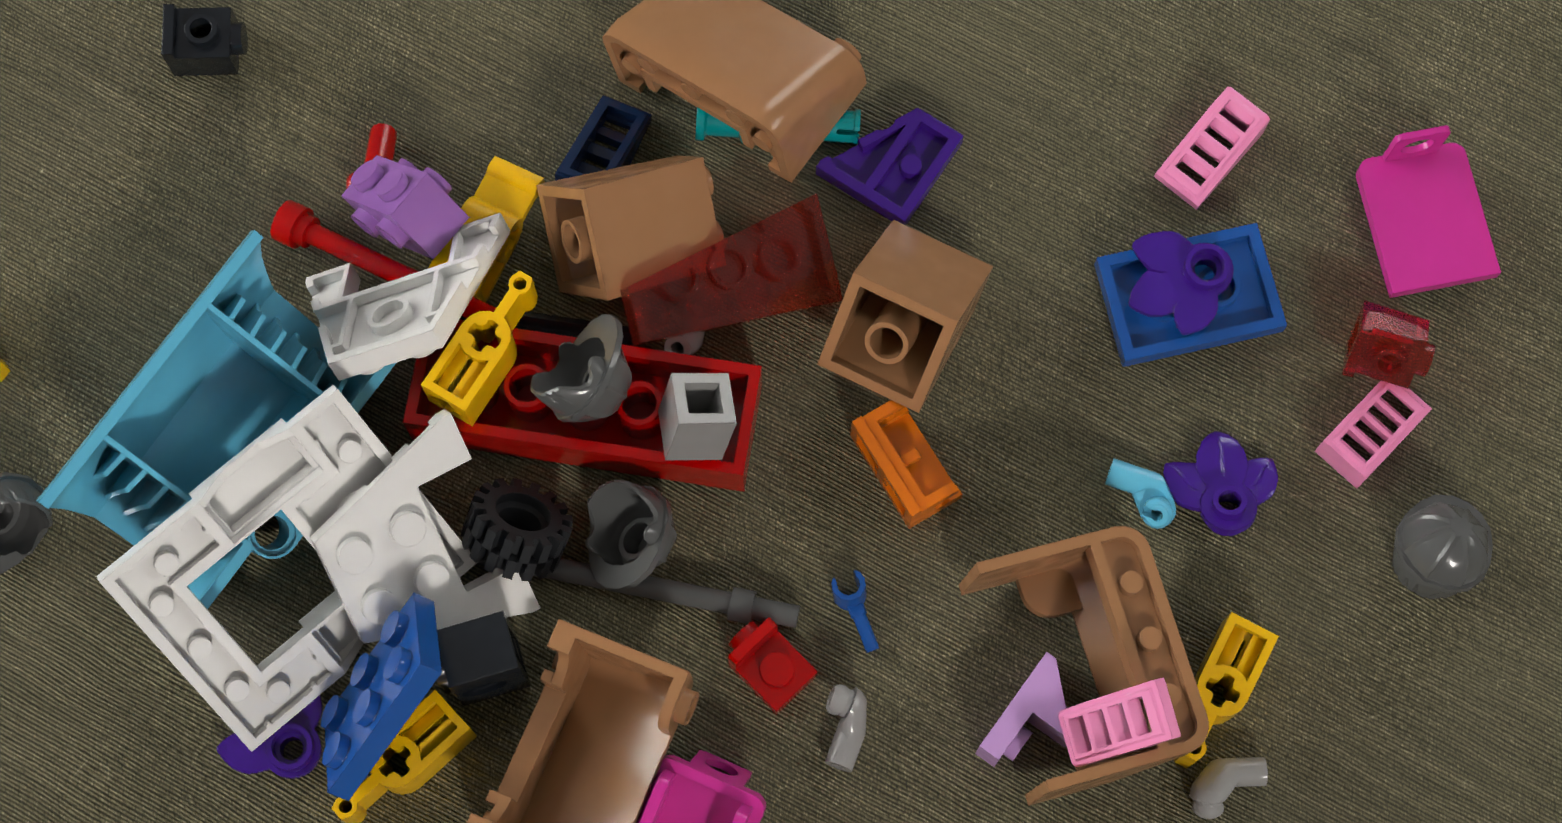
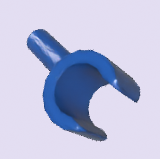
[831,570,880,653]

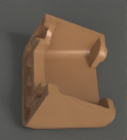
[602,0,867,183]
[467,619,699,823]

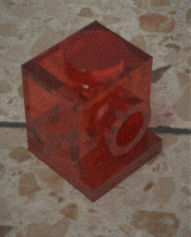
[1342,300,1435,389]

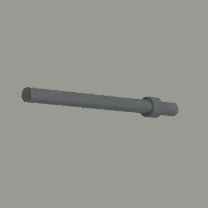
[468,549,800,628]

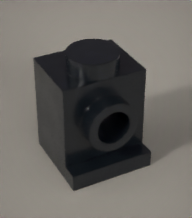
[161,4,248,76]

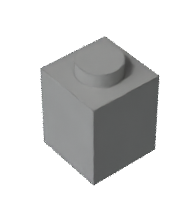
[658,373,737,460]

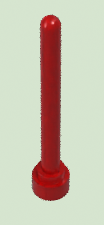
[270,200,496,318]

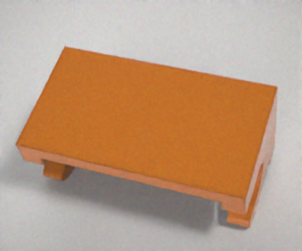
[850,400,963,529]

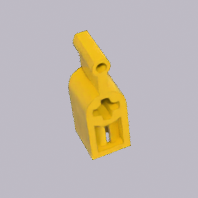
[428,156,545,302]
[421,271,538,426]
[1174,612,1279,769]
[332,690,477,823]

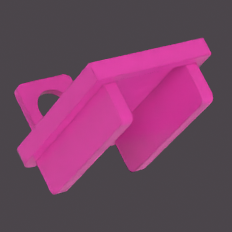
[1356,125,1501,298]
[636,750,766,823]

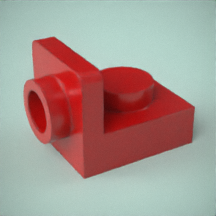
[728,617,818,715]

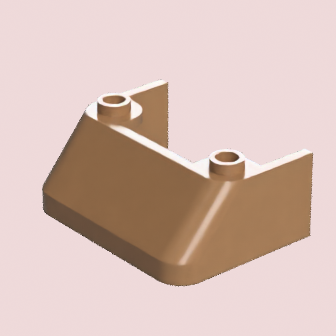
[959,526,1209,806]

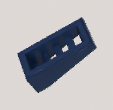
[555,95,652,180]

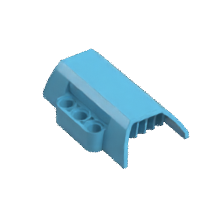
[36,230,397,609]

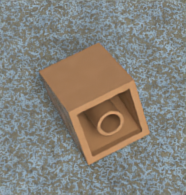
[536,155,725,301]
[817,220,994,413]

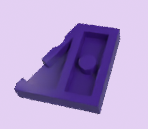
[816,108,964,225]

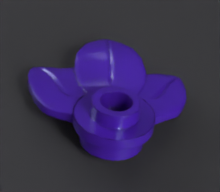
[1128,231,1234,335]
[1163,431,1278,536]
[216,695,323,779]

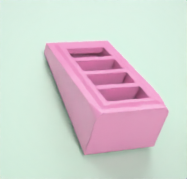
[1154,86,1270,210]
[1315,372,1432,489]
[1058,678,1181,767]

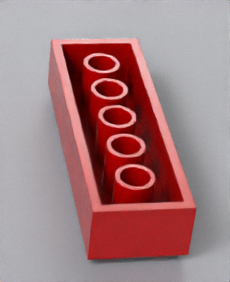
[403,319,762,492]

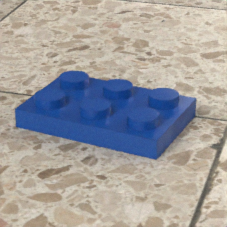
[1094,223,1287,367]
[321,592,442,801]

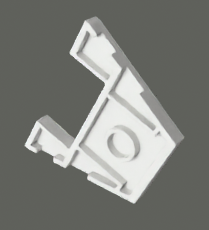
[305,213,510,381]
[309,409,540,644]

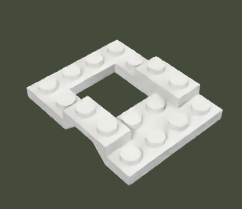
[96,385,478,752]

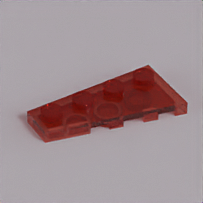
[620,193,843,346]

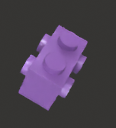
[341,155,470,259]

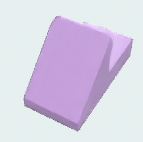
[975,652,1066,767]

